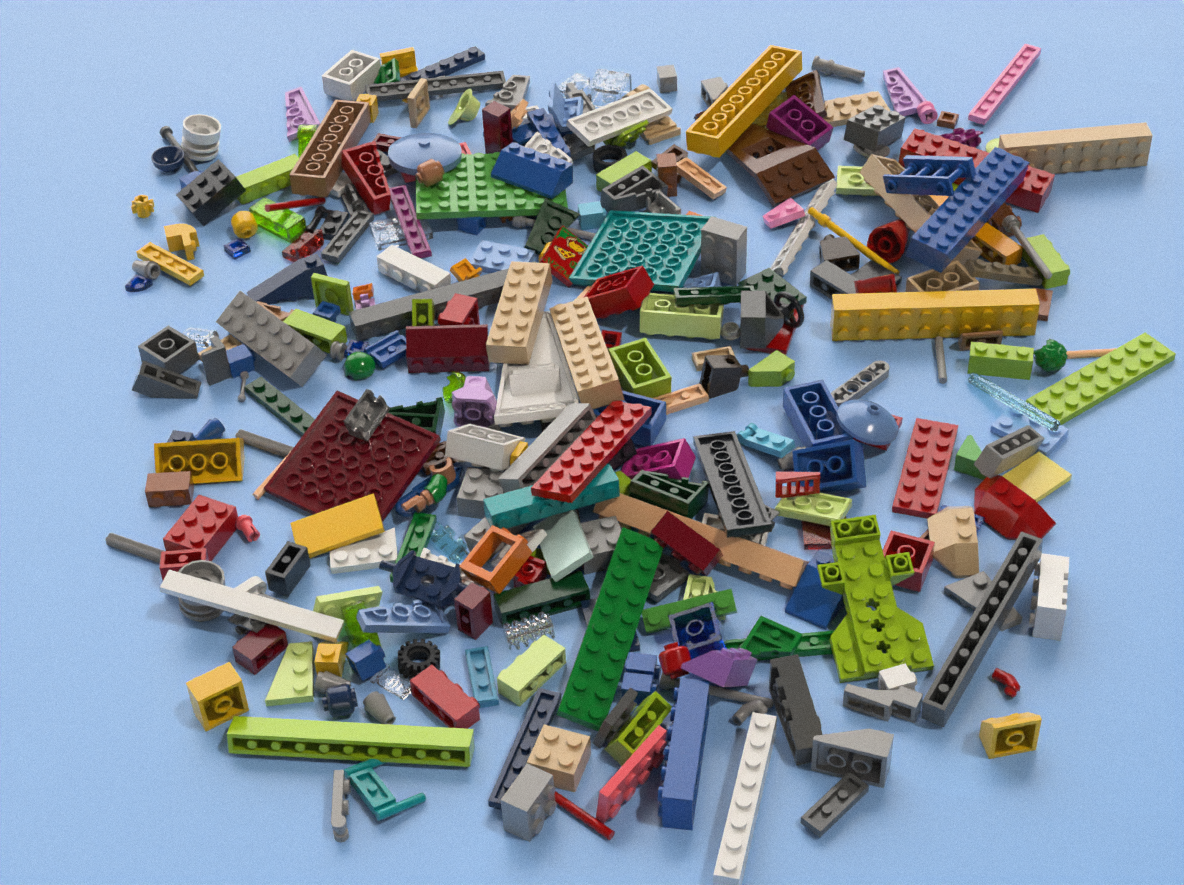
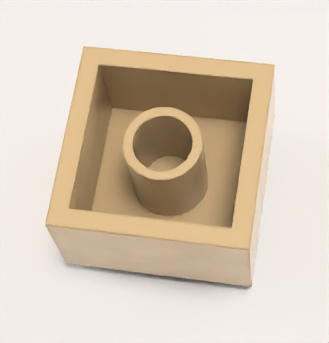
[527,725,591,792]

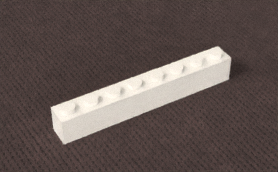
[713,712,777,885]

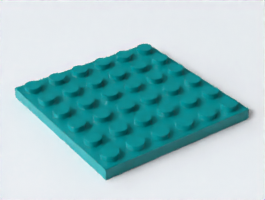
[569,210,714,293]

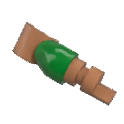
[401,457,456,512]

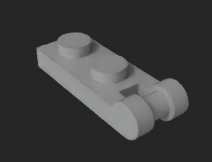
[331,770,351,842]

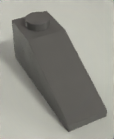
[132,361,201,399]

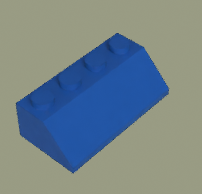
[491,142,573,199]

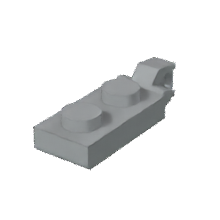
[565,82,596,114]

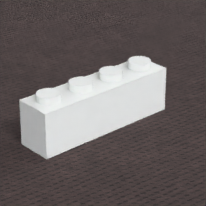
[376,245,451,292]

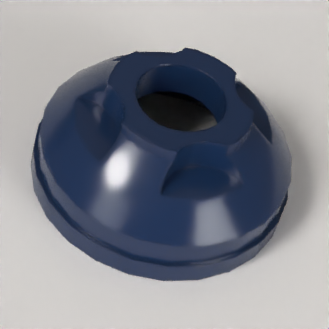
[151,146,185,173]

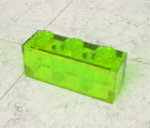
[249,197,306,243]

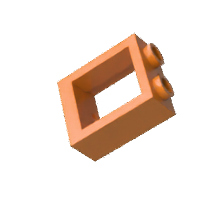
[459,525,533,594]

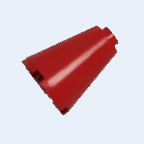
[867,219,910,263]

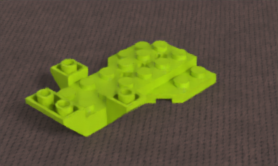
[817,514,934,683]

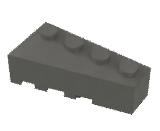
[769,654,824,765]

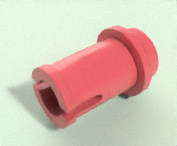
[236,515,260,542]

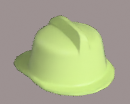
[448,89,480,125]

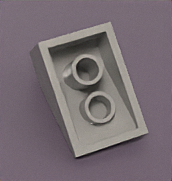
[811,729,894,788]

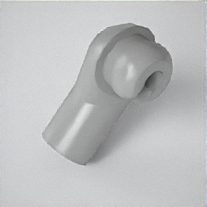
[732,700,768,725]

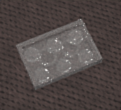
[369,216,433,251]

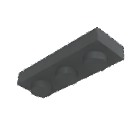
[800,772,869,837]

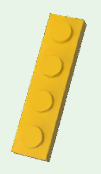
[136,242,204,286]

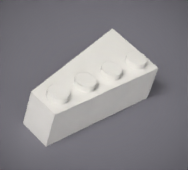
[1029,553,1069,641]

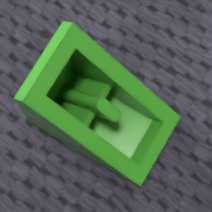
[954,435,987,480]

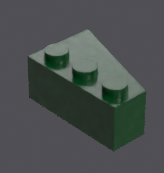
[388,397,445,436]
[629,470,709,519]

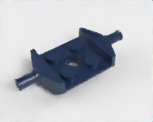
[379,550,468,607]

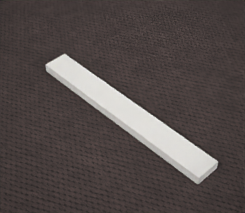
[160,570,344,643]

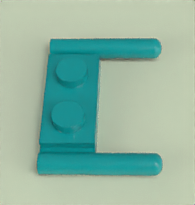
[344,759,426,821]

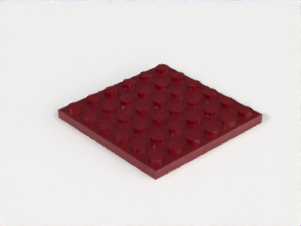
[264,391,441,522]

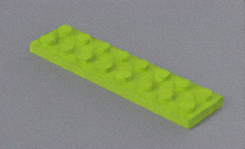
[1025,332,1176,425]

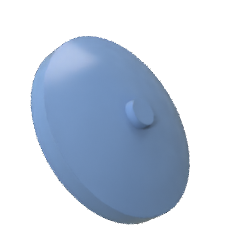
[388,133,462,175]

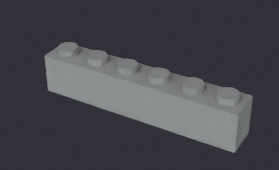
[498,403,596,493]

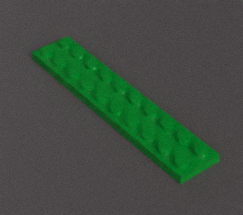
[556,527,663,731]

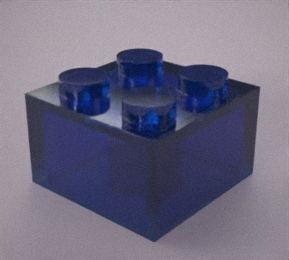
[668,602,728,660]

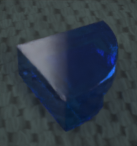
[125,275,153,292]

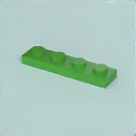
[642,589,737,634]

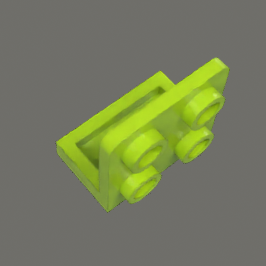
[603,120,649,147]

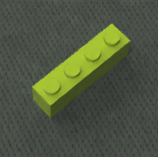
[236,154,299,205]

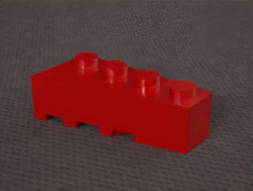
[341,141,391,215]

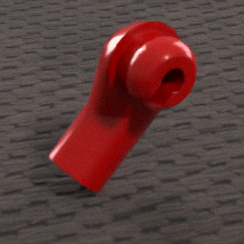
[992,668,1021,697]

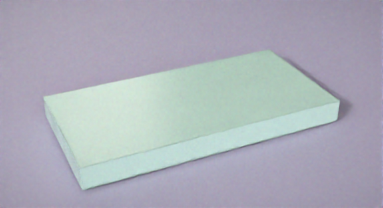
[533,510,594,582]

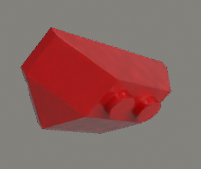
[974,475,1056,540]

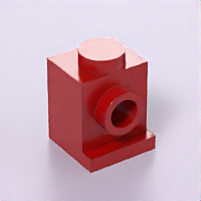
[513,556,547,588]

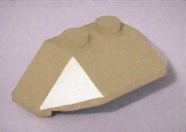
[927,506,979,578]

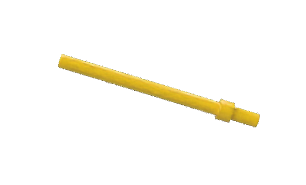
[808,207,900,275]

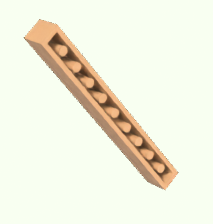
[593,493,809,590]

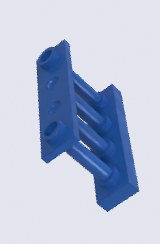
[883,155,976,196]

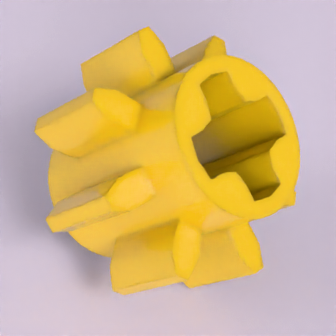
[131,195,155,218]

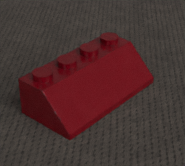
[406,324,490,373]

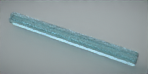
[968,373,1060,432]

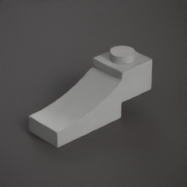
[843,683,923,723]

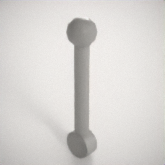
[238,371,249,402]

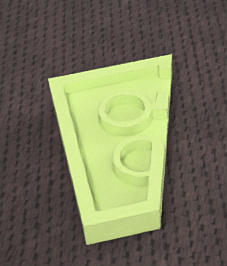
[312,586,382,637]

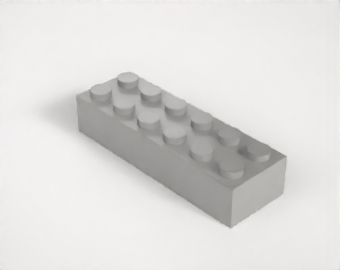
[216,291,327,387]

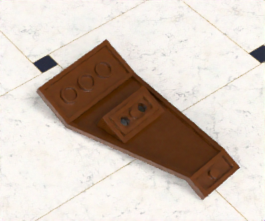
[694,110,835,207]

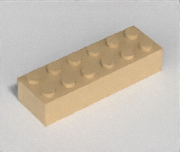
[486,261,552,365]

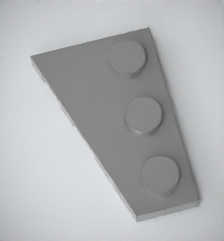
[485,75,530,111]
[944,571,1022,631]

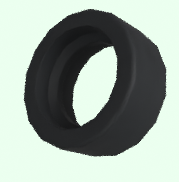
[593,145,627,173]

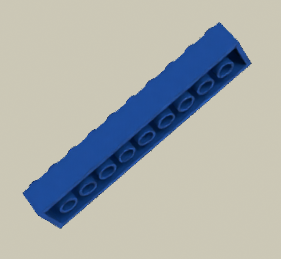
[906,147,1030,273]

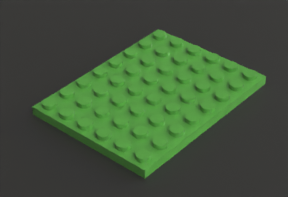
[416,152,568,219]

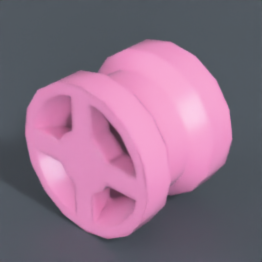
[917,101,938,124]

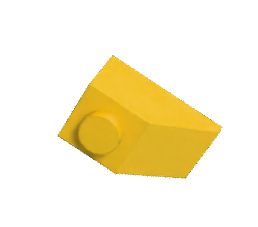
[314,641,349,678]

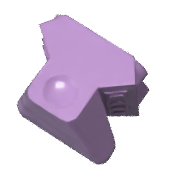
[452,376,497,427]

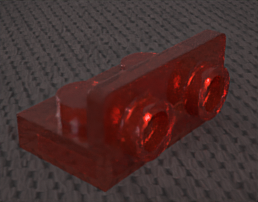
[282,229,324,262]

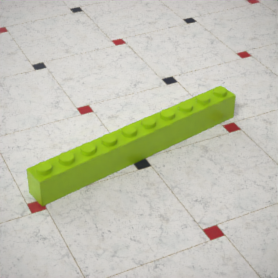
[227,716,475,767]

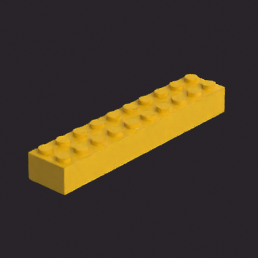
[686,45,803,158]
[830,289,1040,341]

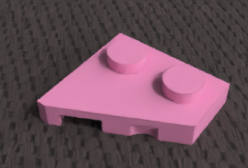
[762,198,805,229]

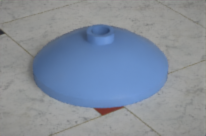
[836,399,899,445]

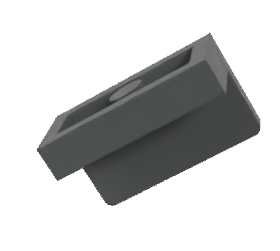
[201,336,232,386]

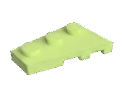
[265,641,314,706]

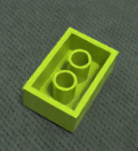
[608,338,672,398]

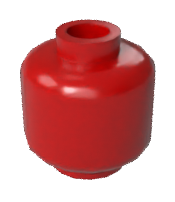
[658,642,691,679]

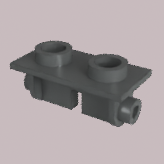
[341,183,369,216]

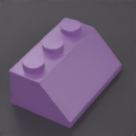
[681,648,758,687]

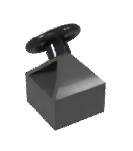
[740,291,804,348]

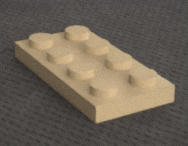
[823,91,890,127]

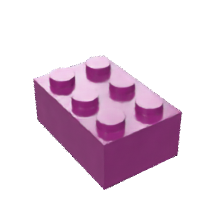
[766,95,834,150]

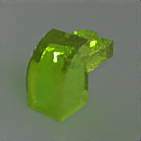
[297,124,319,158]
[340,600,382,649]

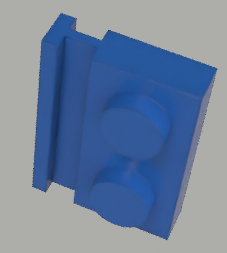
[364,330,406,369]

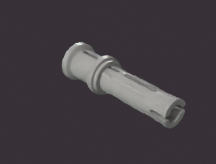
[811,56,865,82]

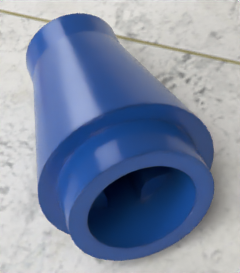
[193,418,225,441]

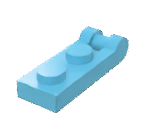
[736,423,795,458]

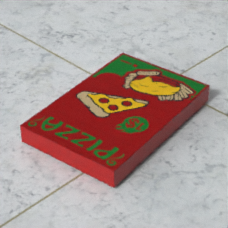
[539,226,588,287]

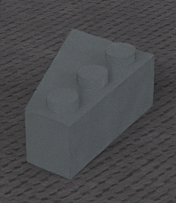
[600,165,668,213]

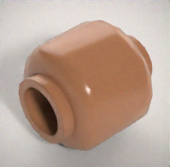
[415,159,445,186]

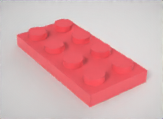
[596,725,667,824]

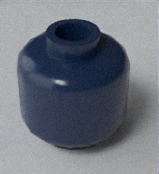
[322,684,358,718]

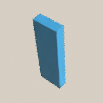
[465,646,499,708]

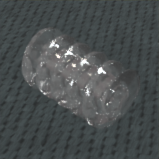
[503,612,555,650]

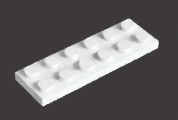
[566,89,673,147]

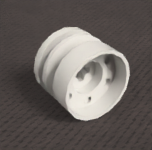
[181,114,221,161]

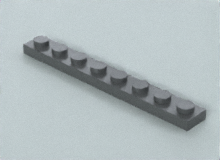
[365,71,506,102]

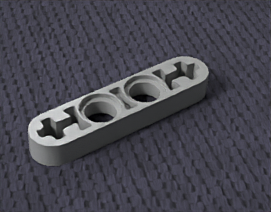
[831,360,890,407]

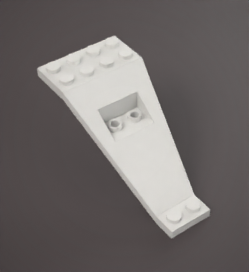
[494,311,579,427]

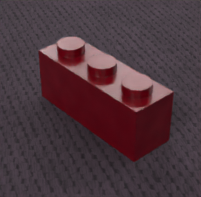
[482,101,513,154]
[651,511,723,576]

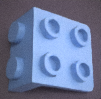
[548,82,584,132]

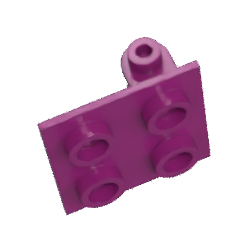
[940,127,983,147]

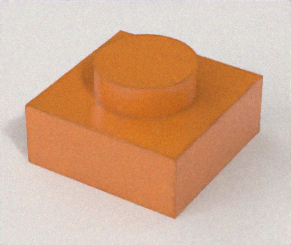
[352,283,374,301]

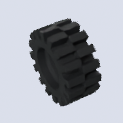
[398,639,440,681]

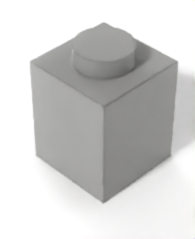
[656,65,677,93]

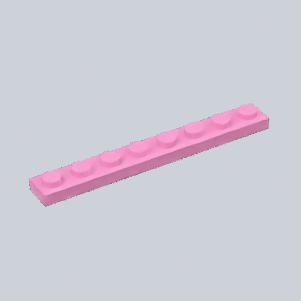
[968,44,1041,125]

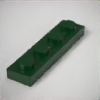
[673,285,755,306]

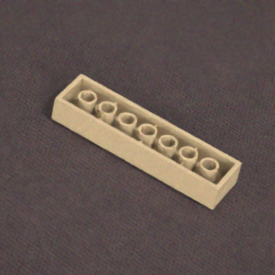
[998,122,1153,174]
[859,154,983,268]
[549,297,624,409]

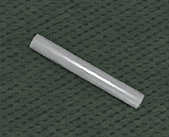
[934,336,947,384]

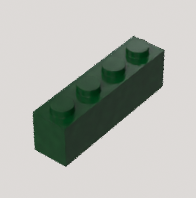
[493,570,590,628]

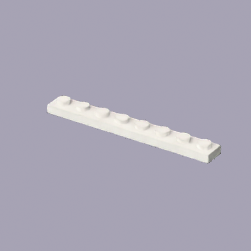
[770,179,837,277]

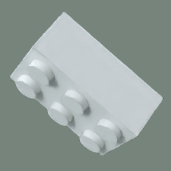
[322,50,381,101]
[445,424,525,472]

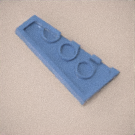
[356,599,451,634]

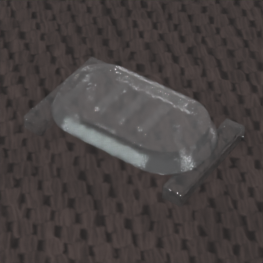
[370,663,412,700]

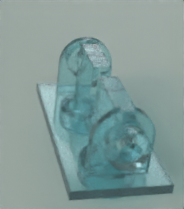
[430,521,469,563]

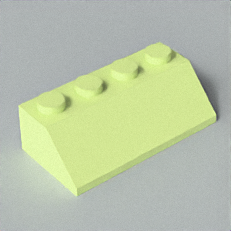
[640,293,724,340]

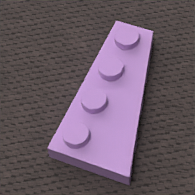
[883,67,927,116]
[285,87,320,142]

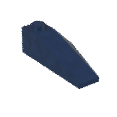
[247,254,328,305]

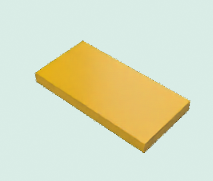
[290,493,385,558]

